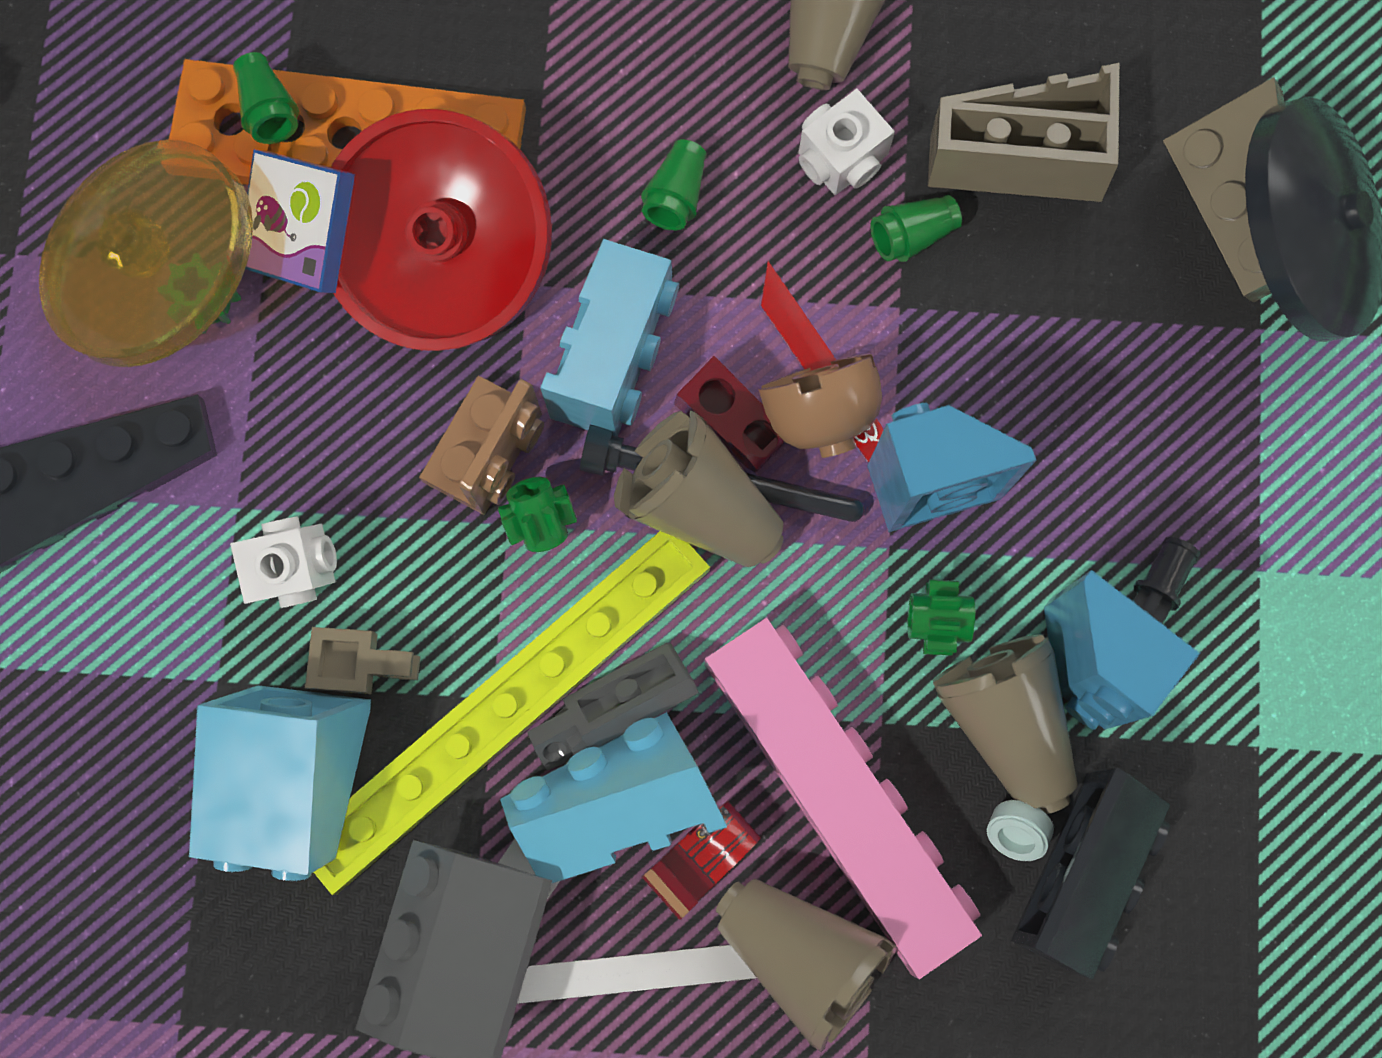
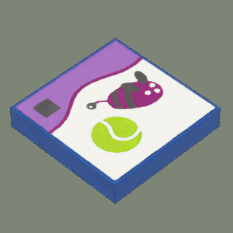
[236,150,355,293]

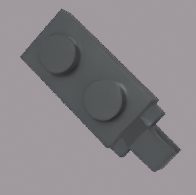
[527,643,699,770]

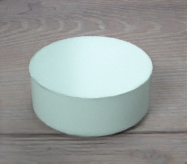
[987,800,1054,861]

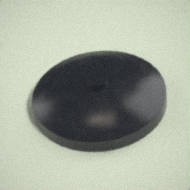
[1245,97,1382,342]

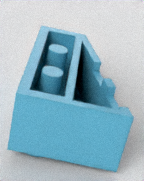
[540,239,679,437]
[500,712,727,883]

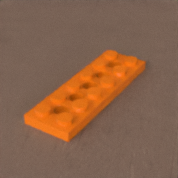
[164,59,526,185]

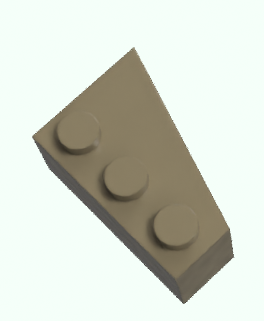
[928,63,1119,202]
[1163,77,1284,303]

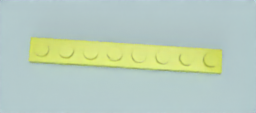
[314,531,710,895]

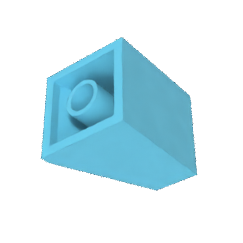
[189,685,371,881]

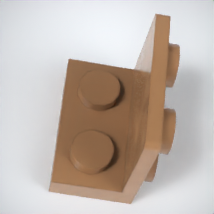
[419,375,544,515]

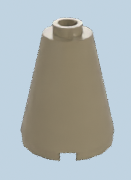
[788,0,885,90]
[614,410,783,567]
[933,634,1078,814]
[716,879,897,1052]

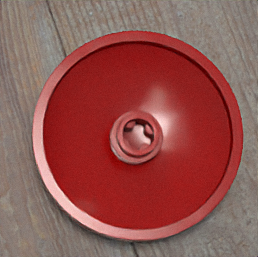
[330,109,552,351]

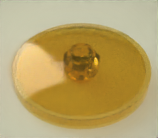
[39,140,253,367]

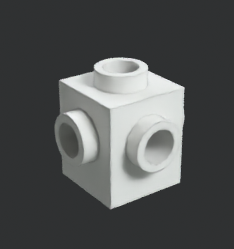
[799,88,895,196]
[230,516,337,608]

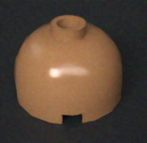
[758,353,882,458]

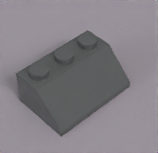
[356,840,552,1058]

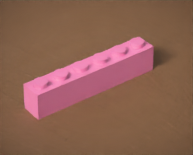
[704,618,982,979]

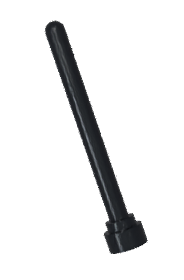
[580,424,864,522]

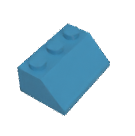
[867,403,1036,532]
[1044,570,1199,730]

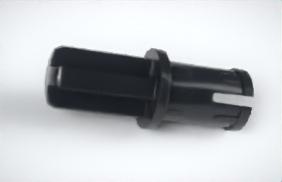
[1132,536,1201,624]

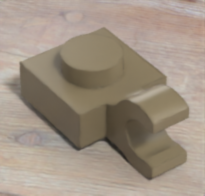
[305,627,421,694]

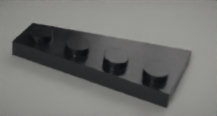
[0,394,217,573]

